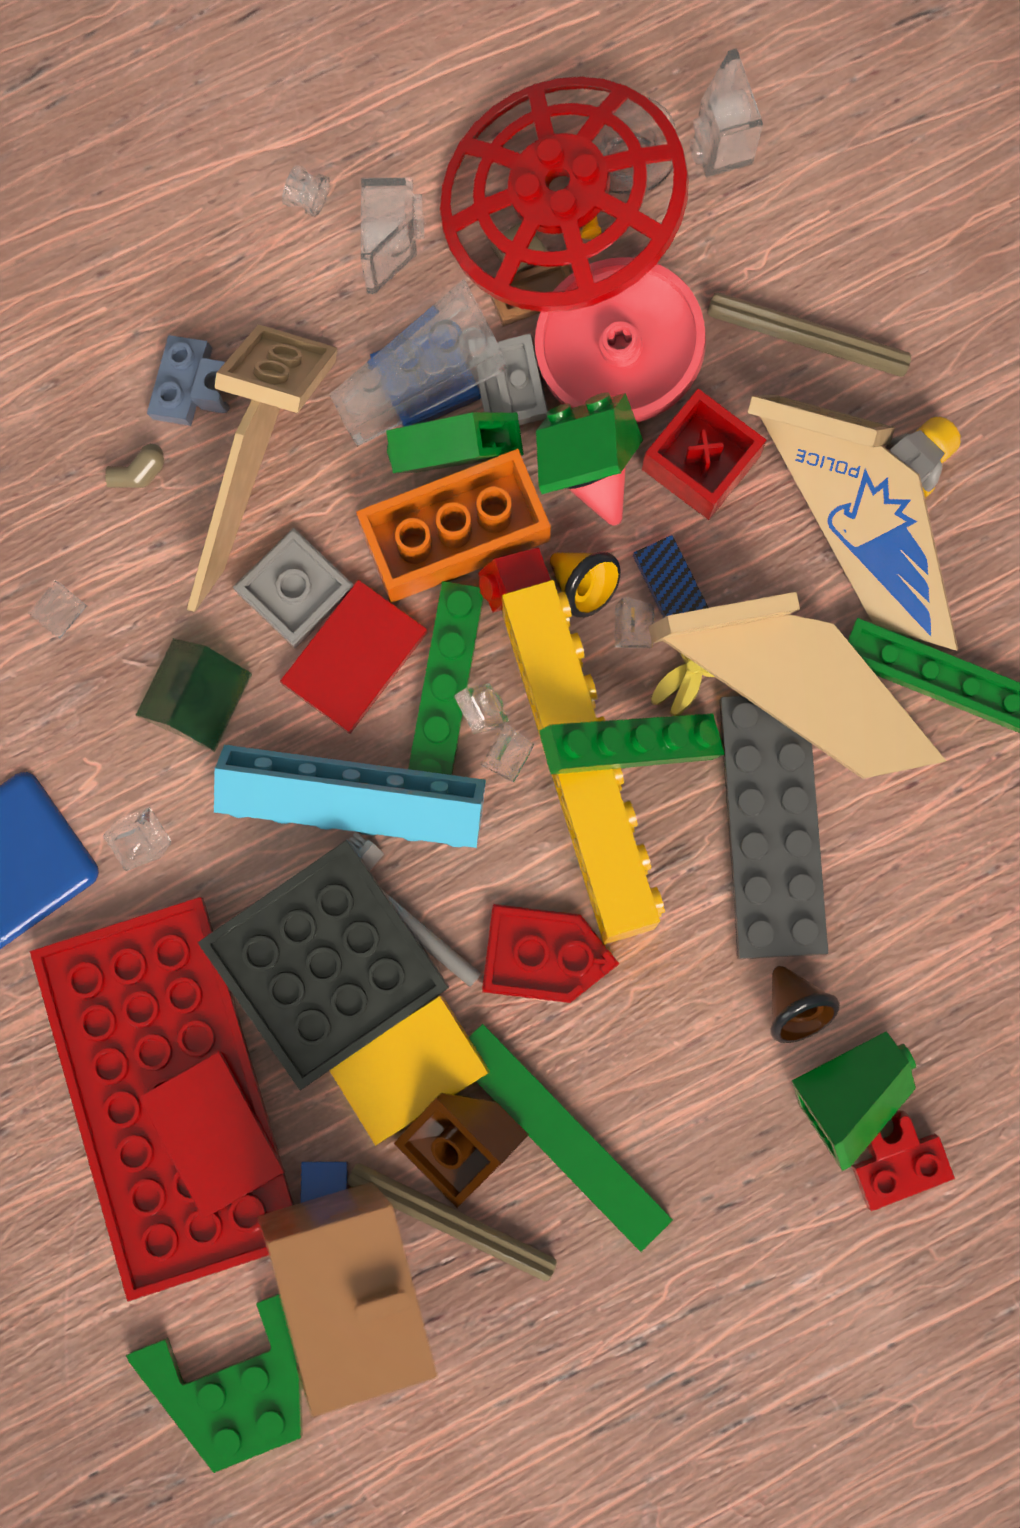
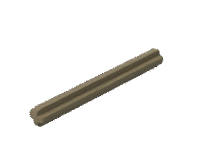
[708,292,911,377]
[348,1163,557,1281]

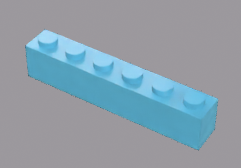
[214,745,486,848]

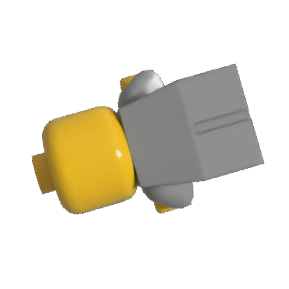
[885,416,961,498]

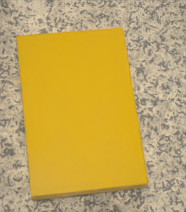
[329,995,490,1146]

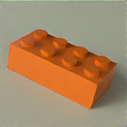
[356,449,551,603]

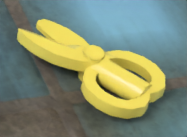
[651,653,714,716]

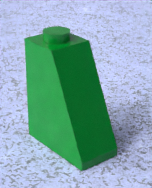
[386,412,524,474]
[791,1031,916,1171]

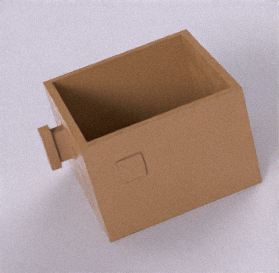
[257,1182,438,1418]

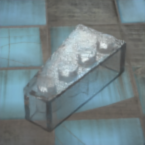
[329,279,508,446]

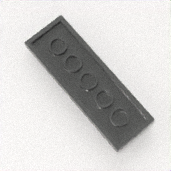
[719,696,829,959]

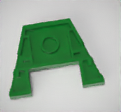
[126,1293,303,1473]

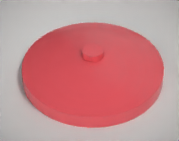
[535,257,706,423]

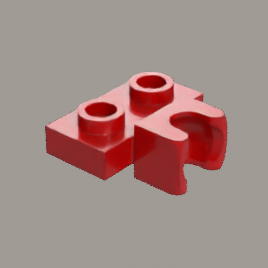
[852,1110,955,1212]

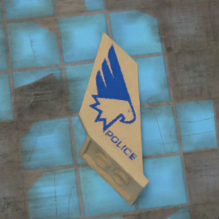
[748,394,958,651]

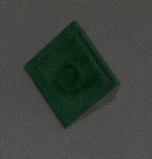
[136,638,252,752]

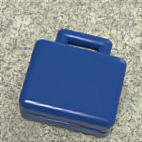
[0,772,99,949]

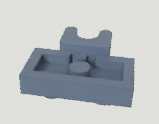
[147,335,230,426]

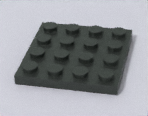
[197,839,449,1090]

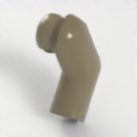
[105,444,164,488]

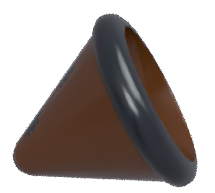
[770,966,840,1043]

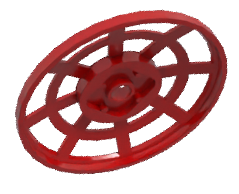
[440,76,689,312]

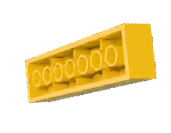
[502,580,665,945]

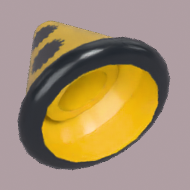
[550,552,621,618]

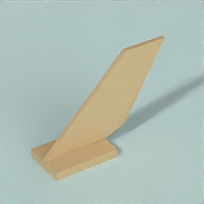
[187,324,338,612]
[648,592,947,779]

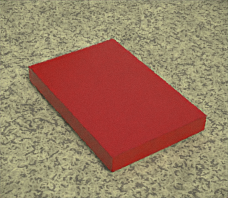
[280,580,428,734]
[139,1052,286,1219]

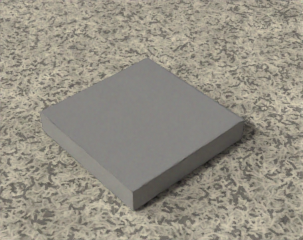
[233,528,354,648]

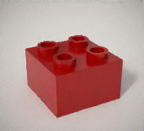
[642,388,767,520]

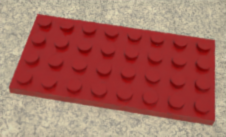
[30,897,294,1302]

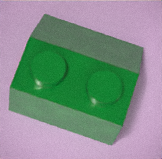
[536,392,643,494]

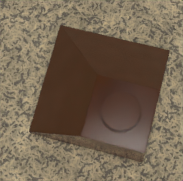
[394,1093,529,1208]

